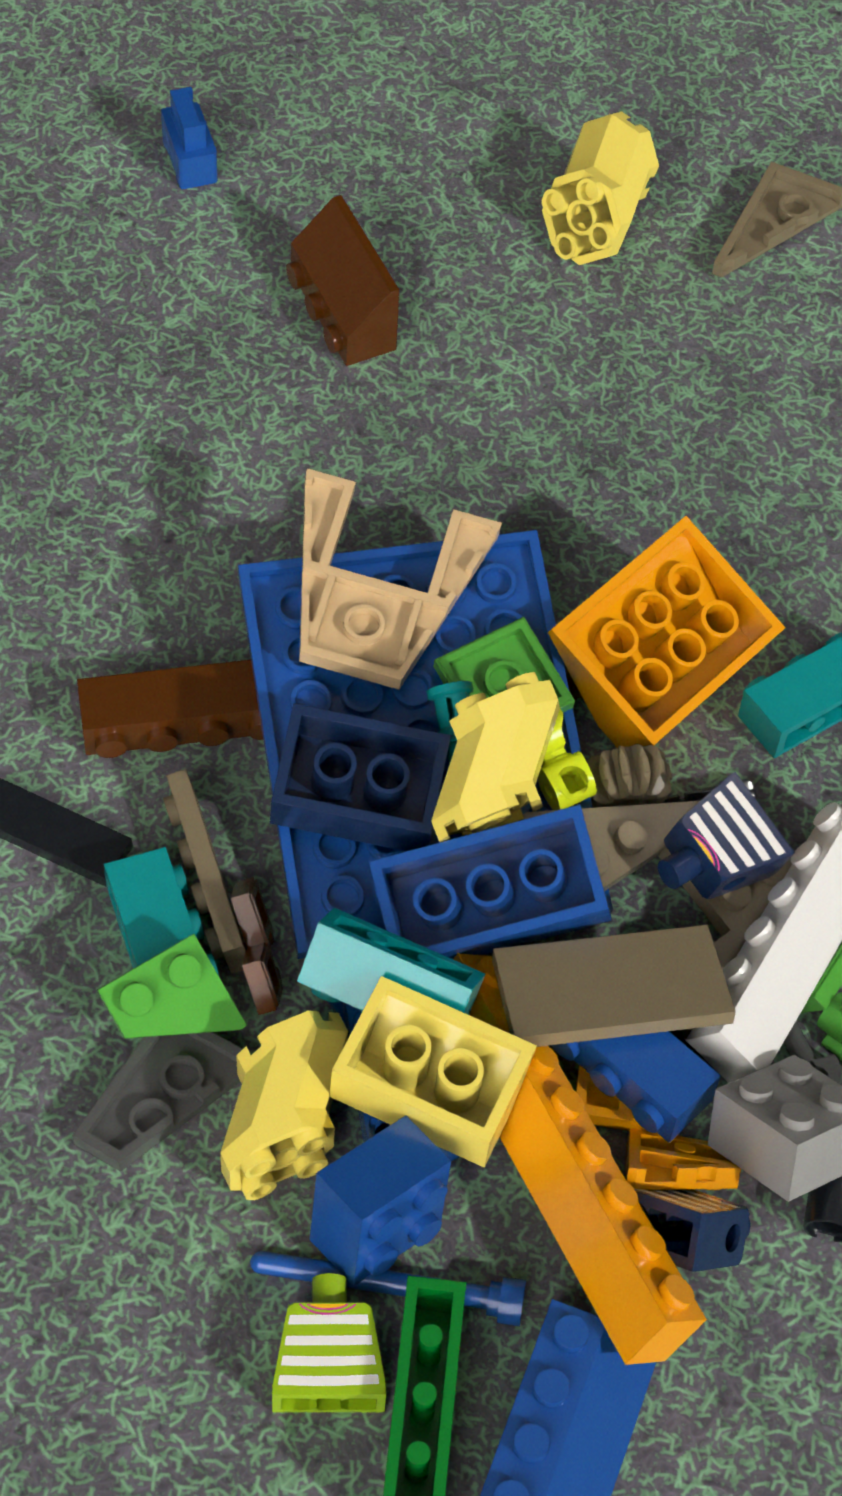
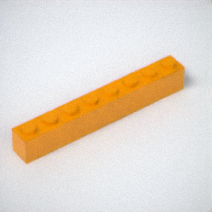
[453,954,707,1365]

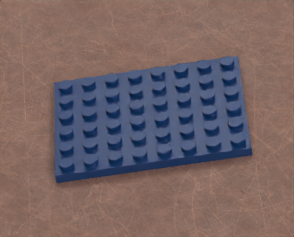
[238,530,613,959]

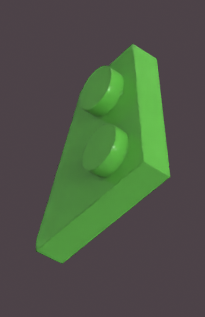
[96,934,247,1038]

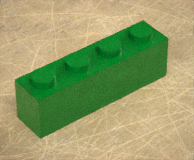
[383,1275,466,1496]

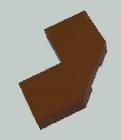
[230,877,283,1015]

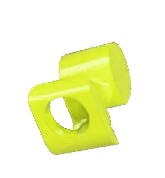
[538,709,597,810]

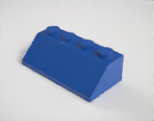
[480,1299,656,1496]

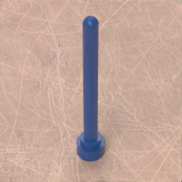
[250,1251,526,1327]

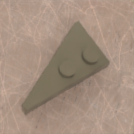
[712,161,842,277]

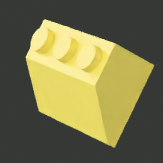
[330,976,537,1168]

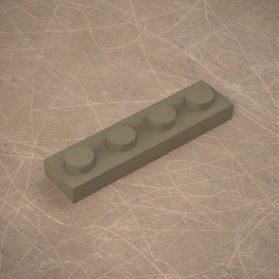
[163,769,246,974]

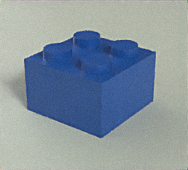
[309,1115,451,1286]

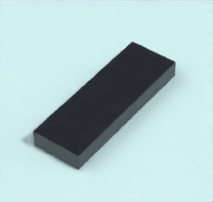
[0,778,133,887]

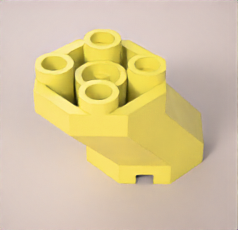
[542,111,659,265]
[431,672,560,842]
[220,1010,348,1200]

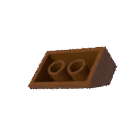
[286,195,399,366]

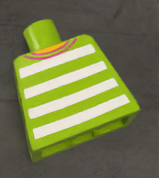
[272,1273,386,1412]

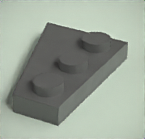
[72,1032,252,1172]

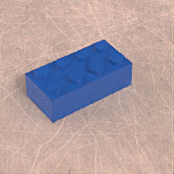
[369,804,612,959]

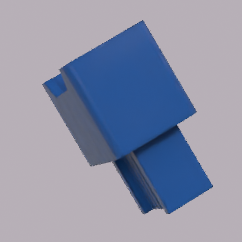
[161,87,218,189]

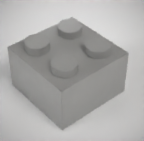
[708,1055,842,1202]

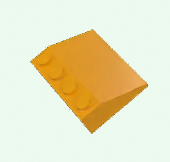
[548,516,786,748]

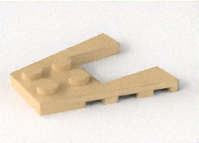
[299,468,502,690]

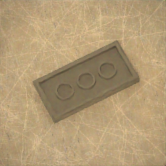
[492,925,736,1047]

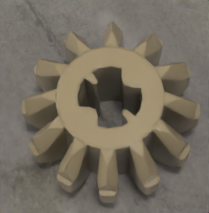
[587,744,672,808]

